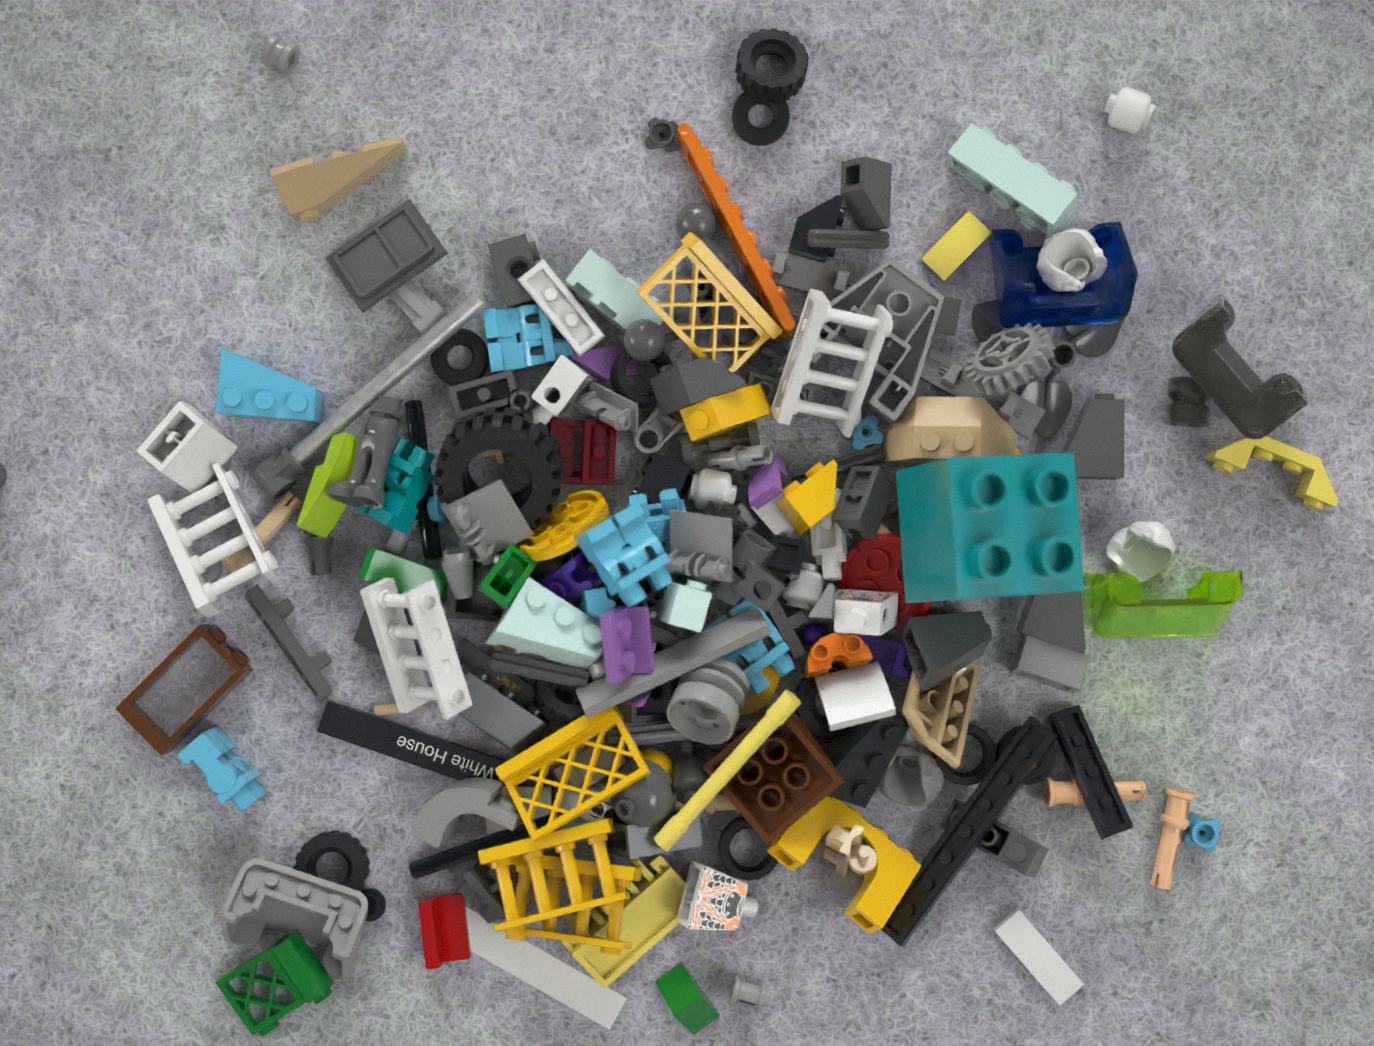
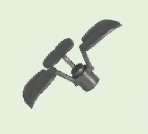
[971,299,1126,438]

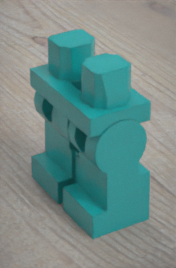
[353,436,435,535]

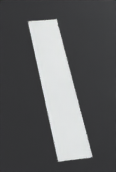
[466,907,627,1030]

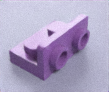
[600,606,655,683]

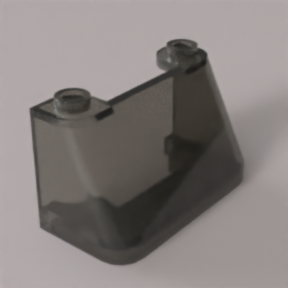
[1172,293,1308,440]

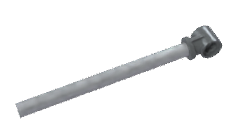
[251,291,487,501]

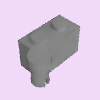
[549,737,627,811]

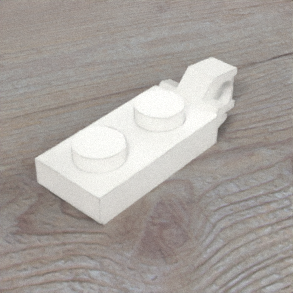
[810,488,847,581]

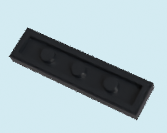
[1047,705,1134,840]

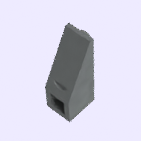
[940,799,1049,878]

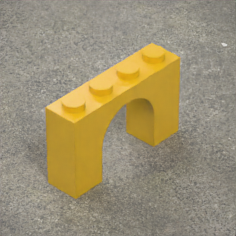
[766,796,922,934]

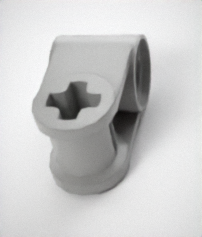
[634,405,685,457]

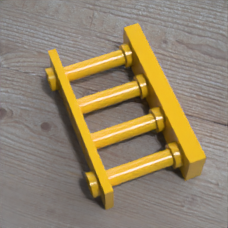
[478,818,630,936]
[499,855,642,955]

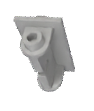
[576,381,638,433]

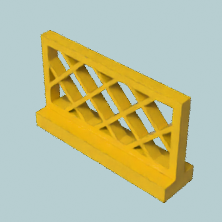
[636,232,783,373]
[495,705,651,842]

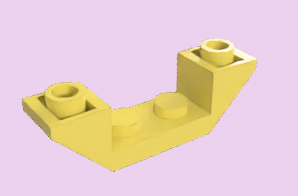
[1205,433,1338,511]

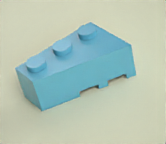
[215,348,324,424]

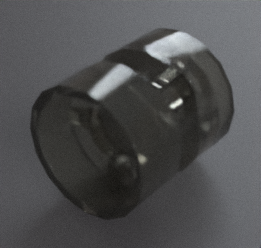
[1165,377,1212,427]

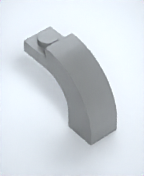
[410,777,529,848]

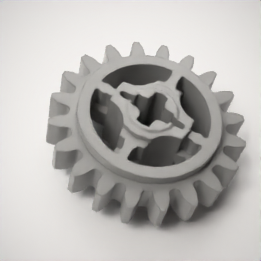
[964,323,1056,396]

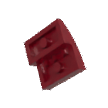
[550,418,617,486]

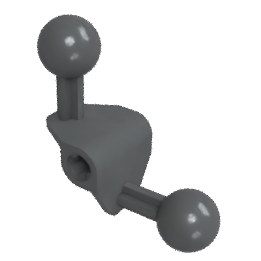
[623,203,729,362]

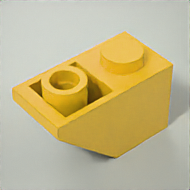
[776,459,837,535]

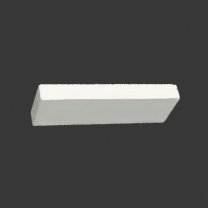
[518,259,605,357]
[993,908,1084,1006]

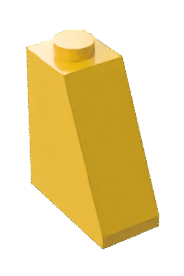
[680,383,772,441]

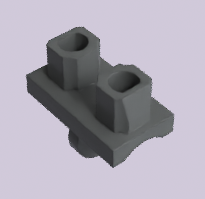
[458,860,516,923]

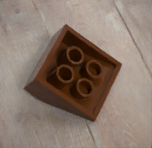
[703,712,844,845]

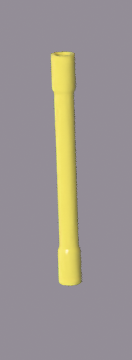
[654,689,801,851]

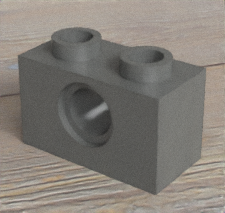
[488,234,540,308]

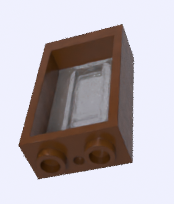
[115,624,253,755]

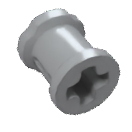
[729,976,768,1013]

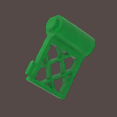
[215,929,334,1037]

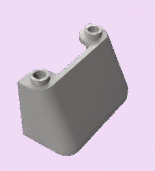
[219,858,368,982]

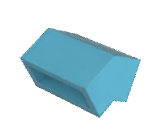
[580,588,616,623]

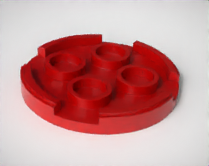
[838,533,933,631]

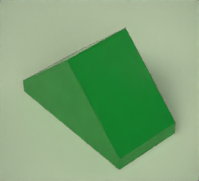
[478,544,537,609]
[655,961,720,1035]

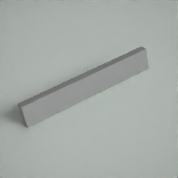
[576,607,771,718]

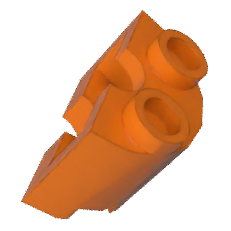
[804,633,873,679]

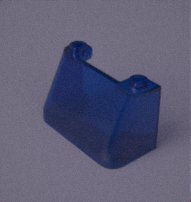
[990,222,1138,329]

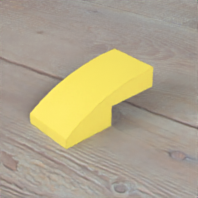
[921,210,992,281]

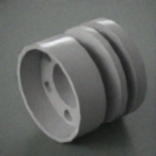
[666,658,750,744]

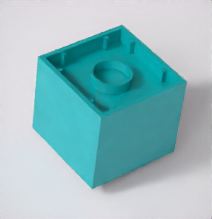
[896,453,1085,603]

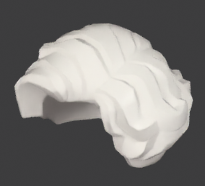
[1036,228,1108,292]
[1106,521,1175,582]

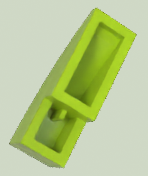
[296,432,358,538]

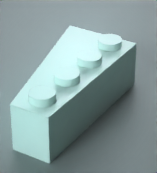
[948,123,1078,242]

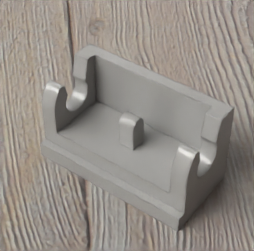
[1010,635,1089,693]

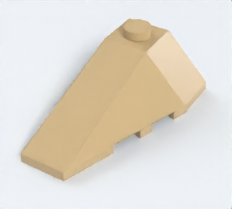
[269,136,407,223]

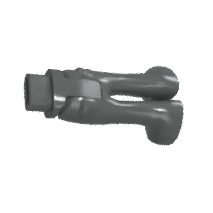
[327,396,401,509]

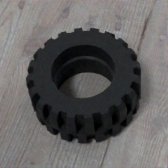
[434,407,563,531]

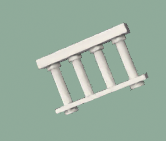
[770,289,893,438]
[147,463,279,618]
[360,578,473,720]

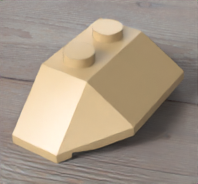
[883,397,1015,464]
[902,662,980,768]

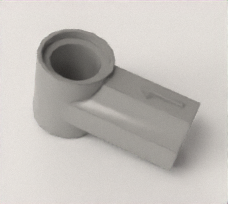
[388,280,448,335]

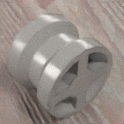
[261,34,300,75]

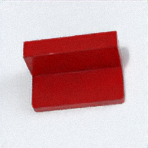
[418,893,471,970]

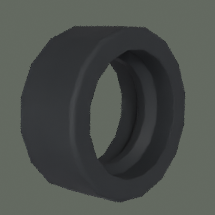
[610,350,672,408]
[931,723,997,786]
[718,816,778,881]

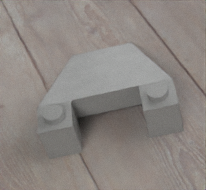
[785,258,945,425]

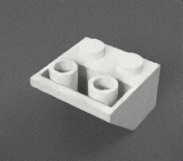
[136,401,239,494]

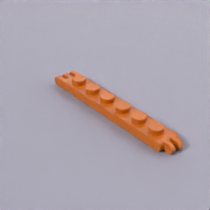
[677,123,795,340]

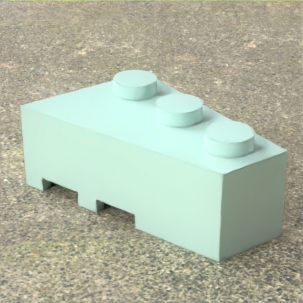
[566,249,667,333]
[486,577,603,669]
[648,580,712,633]

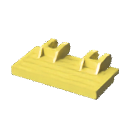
[561,854,686,989]

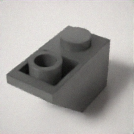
[840,156,892,231]

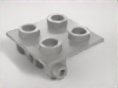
[442,479,534,566]
[665,510,733,583]

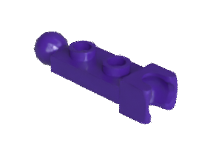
[538,551,601,603]
[802,622,912,680]

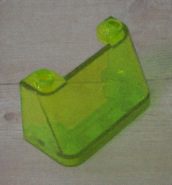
[1089,571,1243,639]

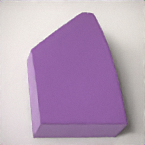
[569,344,638,381]
[748,453,788,509]

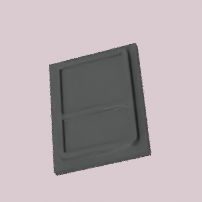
[326,199,448,313]

